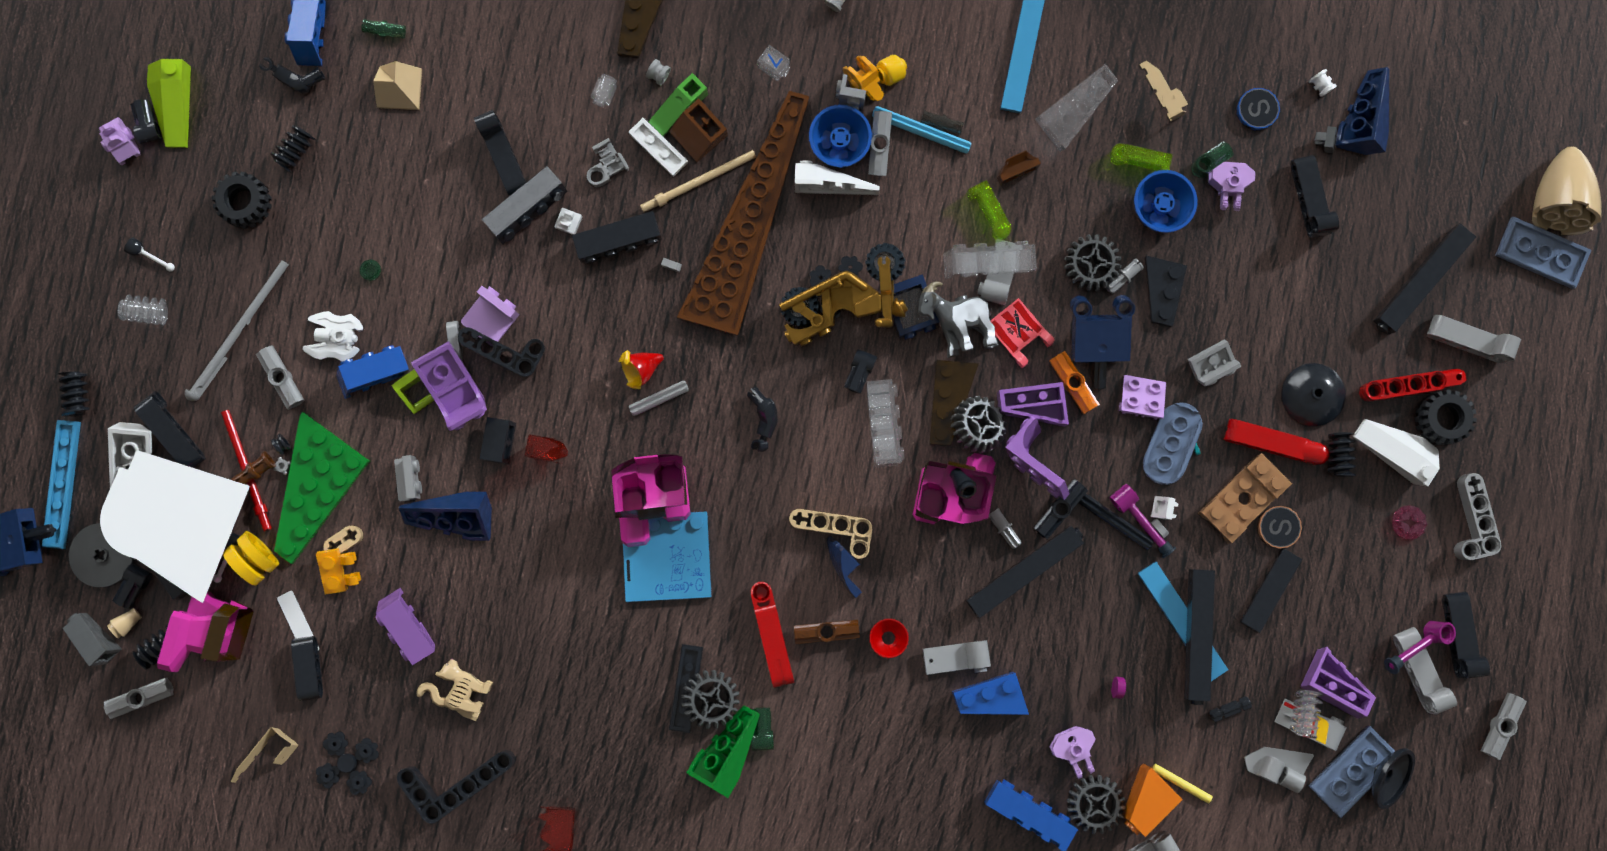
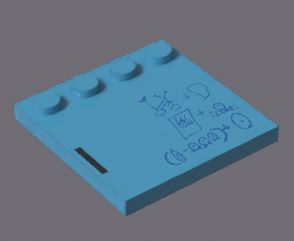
[623,512,712,602]

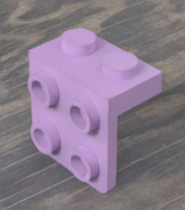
[461,286,519,346]

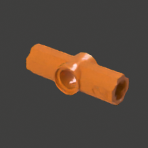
[1049,351,1099,414]

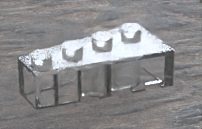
[1035,64,1118,152]
[943,241,1037,279]
[866,379,904,468]

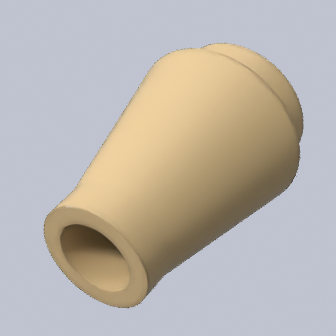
[107,608,142,639]

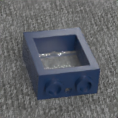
[893,274,940,340]

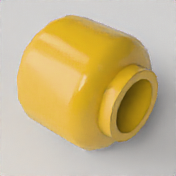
[876,55,907,86]

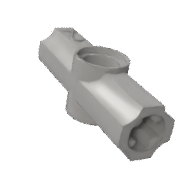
[868,111,892,176]
[256,345,305,410]
[104,678,174,719]
[1481,693,1527,760]

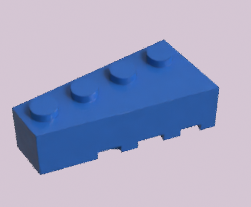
[984,779,1078,851]

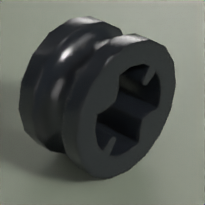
[271,434,291,455]

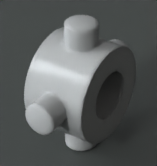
[274,457,291,475]

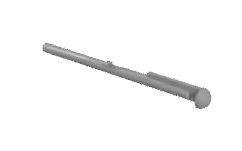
[184,260,289,401]

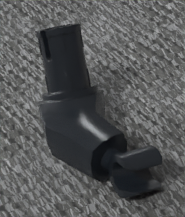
[259,57,325,94]
[747,387,778,452]

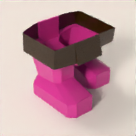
[912,453,997,524]
[611,454,691,547]
[157,591,254,672]

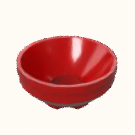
[869,619,909,658]

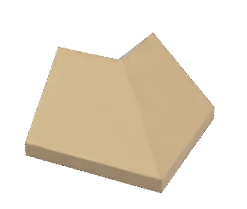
[373,61,422,110]

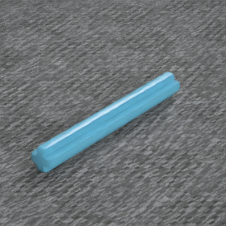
[872,106,971,153]

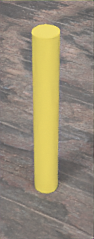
[1152,764,1213,804]

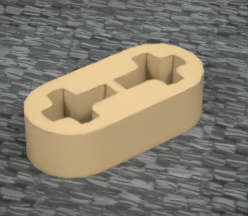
[323,526,363,554]

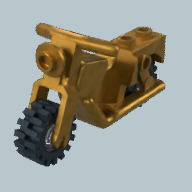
[779,243,908,346]

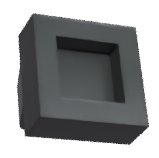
[1315,126,1337,154]

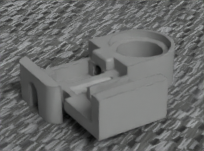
[587,138,629,187]

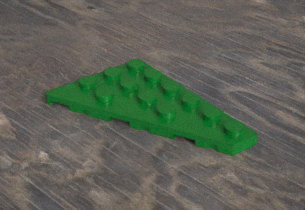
[274,412,370,564]

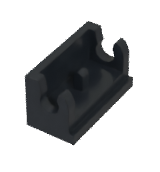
[480,417,516,464]

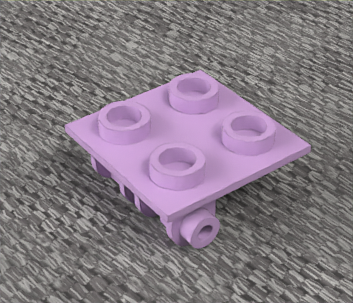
[1119,375,1166,420]

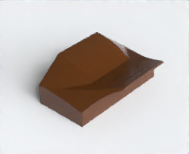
[997,150,1041,186]

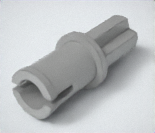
[1106,259,1144,294]
[989,508,1022,549]

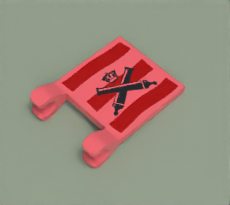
[990,298,1055,368]

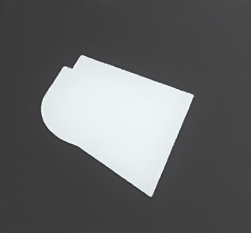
[100,450,250,603]

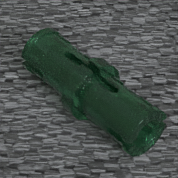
[361,19,406,39]

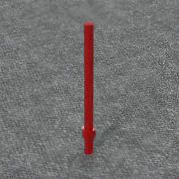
[221,410,272,531]

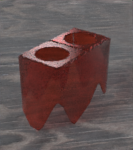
[525,434,568,464]
[539,807,575,851]

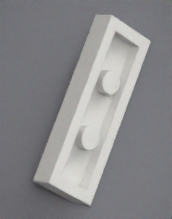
[628,118,688,177]

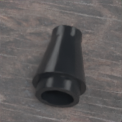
[950,468,977,499]

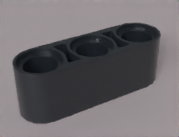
[291,636,323,701]

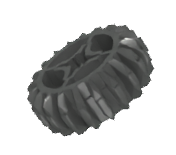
[1064,234,1121,291]
[950,396,1008,454]
[681,670,740,729]
[1067,774,1126,834]

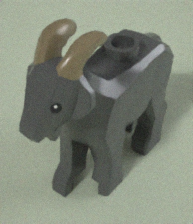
[918,281,998,358]

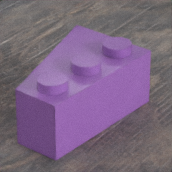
[997,382,1069,427]
[375,588,435,665]
[1300,647,1376,719]

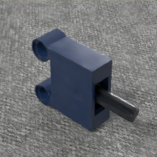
[1070,295,1135,390]
[0,508,56,577]

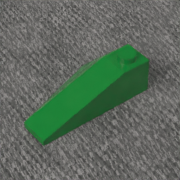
[686,706,760,798]

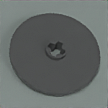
[69,523,134,587]

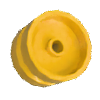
[223,531,279,586]

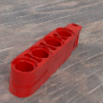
[1359,369,1467,402]
[1224,419,1330,465]
[751,582,794,688]

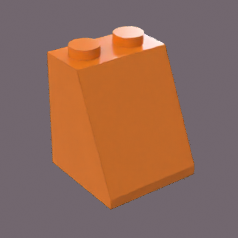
[1122,763,1183,837]

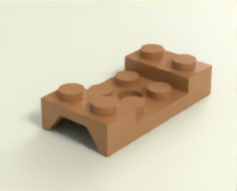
[1198,453,1292,544]

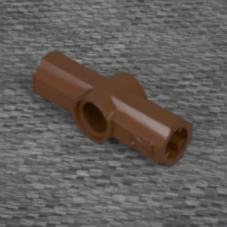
[794,619,860,644]

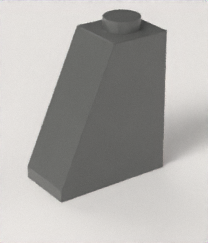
[63,613,122,666]

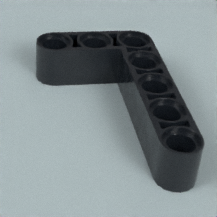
[397,750,516,824]

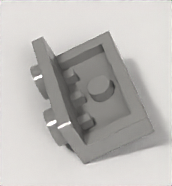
[836,74,866,110]
[1187,340,1241,386]
[394,455,422,501]

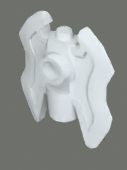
[303,311,363,362]

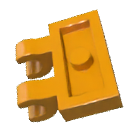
[316,548,361,594]

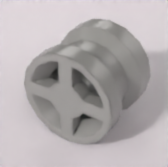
[646,59,671,86]

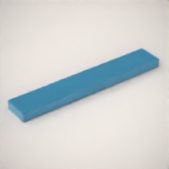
[1000,0,1045,114]
[42,420,81,549]
[1137,562,1228,681]

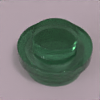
[360,259,381,281]

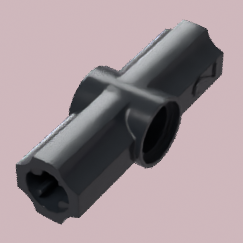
[1033,479,1088,540]

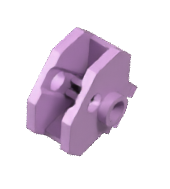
[99,117,140,165]
[1208,162,1255,211]
[1049,726,1096,779]

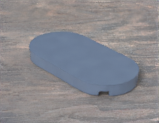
[1143,403,1203,485]

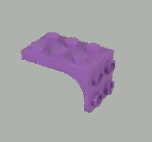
[411,341,487,431]
[1006,416,1070,500]

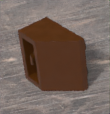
[669,98,728,162]

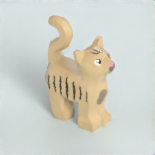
[416,659,493,721]

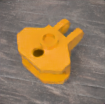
[842,56,884,101]

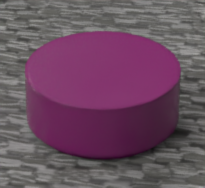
[1111,677,1126,699]

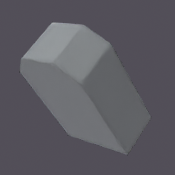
[661,258,682,272]
[1151,519,1169,539]

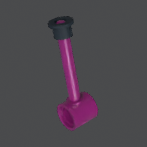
[1109,484,1176,558]
[1384,621,1456,674]

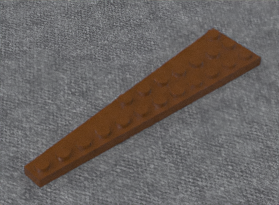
[677,91,809,336]

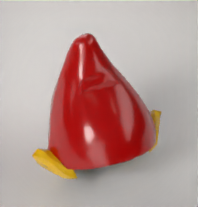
[619,350,664,389]

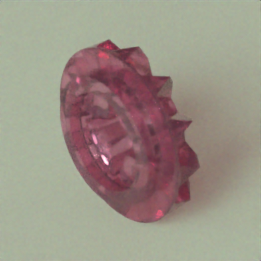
[1392,505,1428,540]

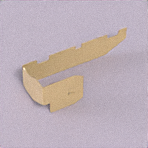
[1140,61,1188,121]
[231,727,298,783]

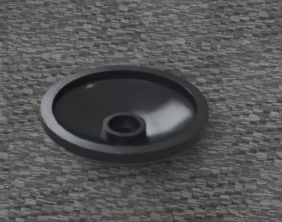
[1281,363,1346,427]
[1372,748,1415,809]

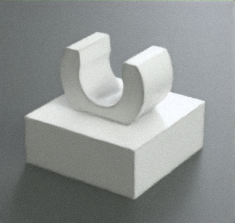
[554,208,583,235]
[1151,496,1178,520]

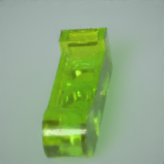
[1110,143,1173,171]
[966,180,1011,240]

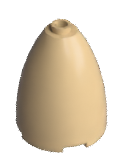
[1532,147,1601,235]

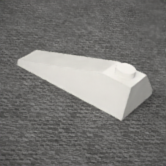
[795,160,879,195]
[1353,419,1439,487]
[108,422,152,488]

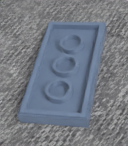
[1495,217,1591,289]
[1308,726,1395,818]

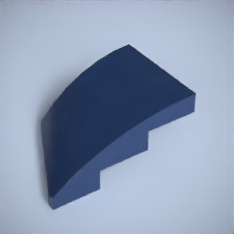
[826,535,862,598]

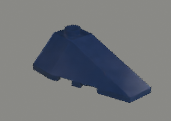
[1335,67,1389,155]
[399,492,492,541]

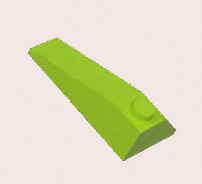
[147,59,191,148]

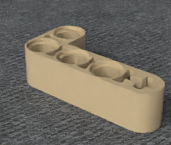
[789,509,872,559]

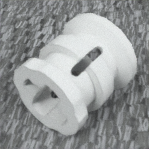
[1308,69,1337,97]

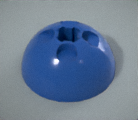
[809,105,872,167]
[1134,170,1197,233]

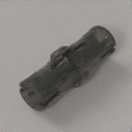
[921,110,964,135]

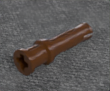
[230,452,276,485]

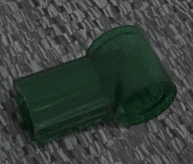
[1191,141,1234,178]
[751,707,774,751]

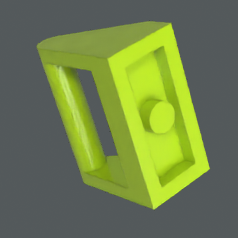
[391,369,434,414]

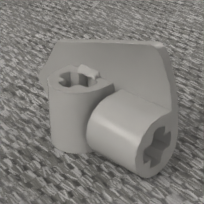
[1244,747,1314,793]

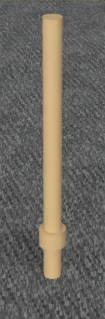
[640,150,756,212]

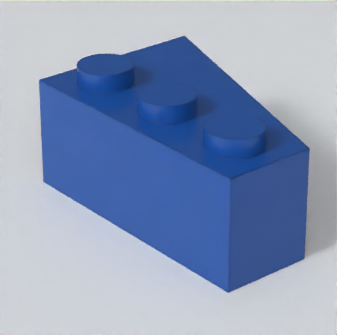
[285,0,326,66]
[336,345,409,399]
[952,672,1029,715]

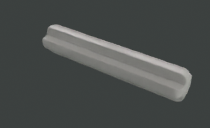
[629,381,689,416]

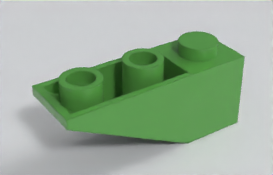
[649,73,708,137]

